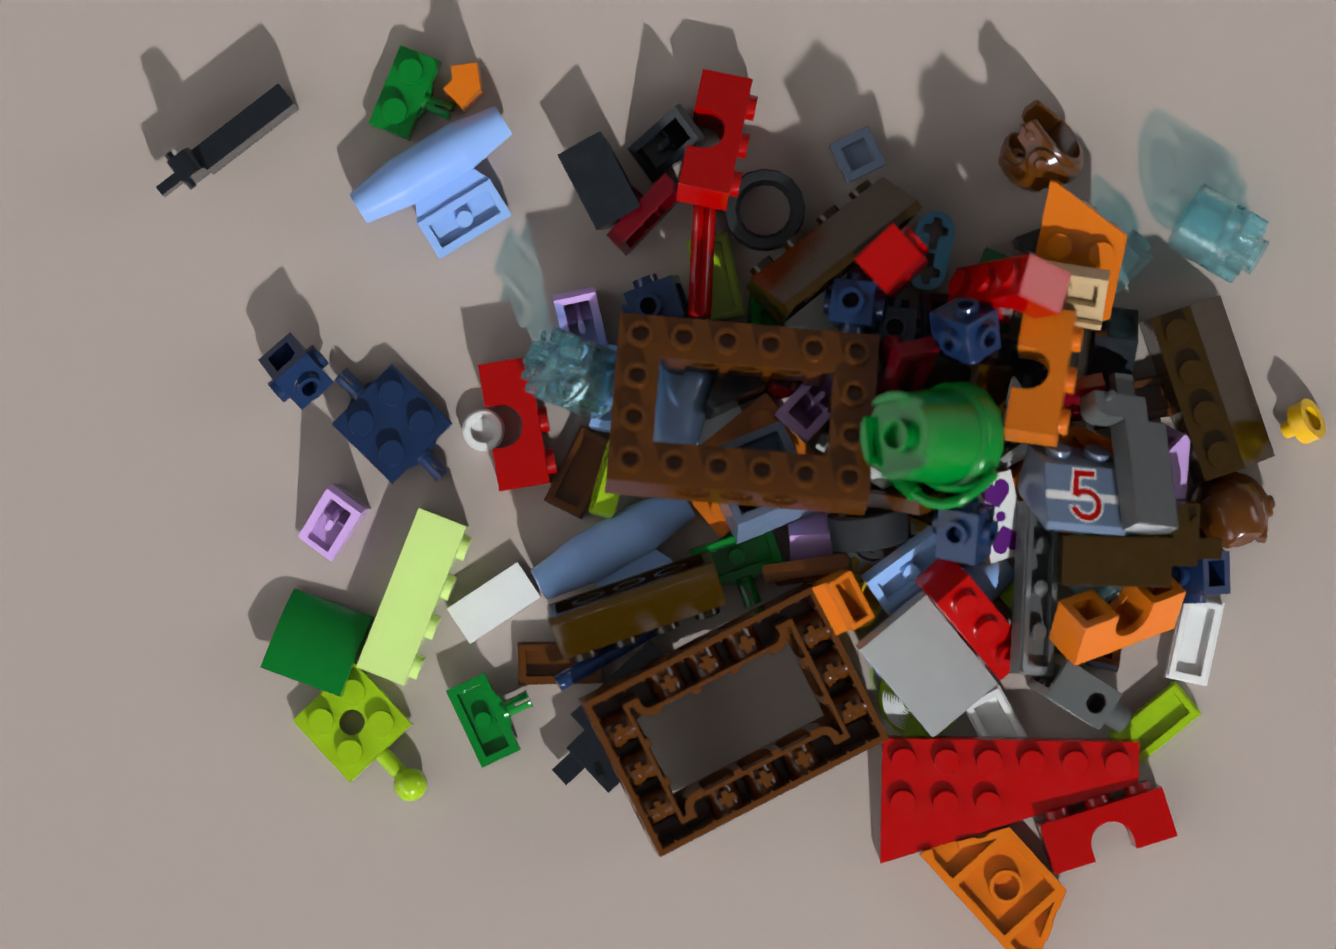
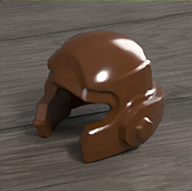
[998,100,1083,193]
[1189,472,1275,551]

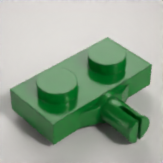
[368,45,456,141]
[689,530,783,607]
[446,672,534,768]

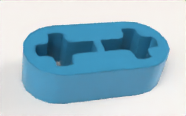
[910,211,955,292]

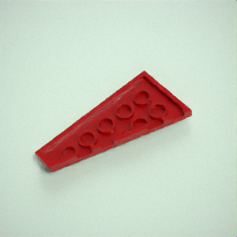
[880,735,1140,864]

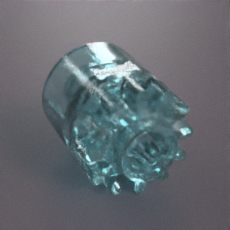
[1166,183,1269,283]
[521,327,617,419]

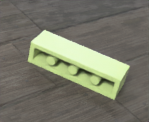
[356,508,473,686]

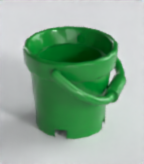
[860,381,1004,510]

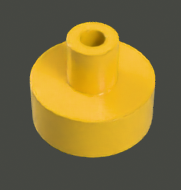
[1280,398,1326,444]

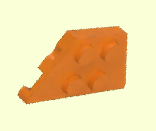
[1018,179,1128,340]
[919,826,1067,949]

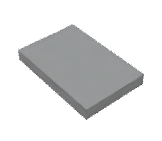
[855,590,998,738]

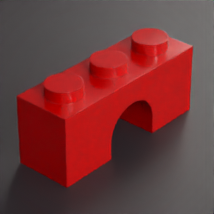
[676,69,758,211]
[854,223,931,298]
[947,254,1072,325]
[478,356,558,492]
[913,558,1012,681]
[1036,780,1178,875]

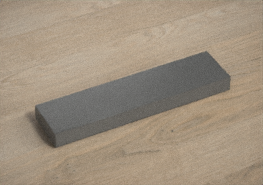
[1010,501,1060,676]

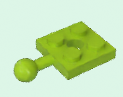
[292,662,427,801]

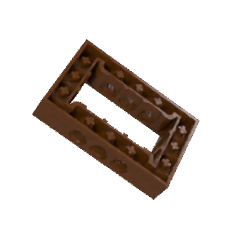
[605,313,880,515]
[578,583,889,857]

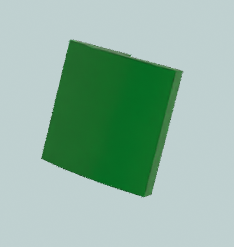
[260,588,374,697]

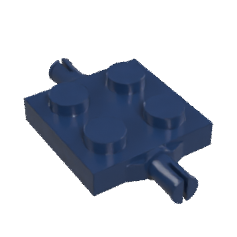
[332,364,452,485]

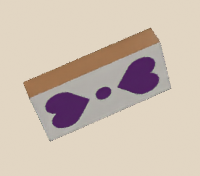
[978,468,1018,564]

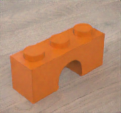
[1004,309,1084,448]
[1048,577,1186,666]

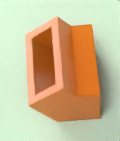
[443,62,484,113]
[812,570,875,635]

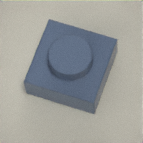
[829,126,886,184]

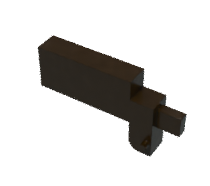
[1057,501,1223,588]

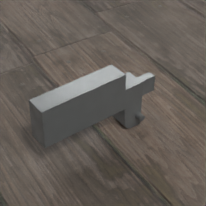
[1079,373,1179,536]

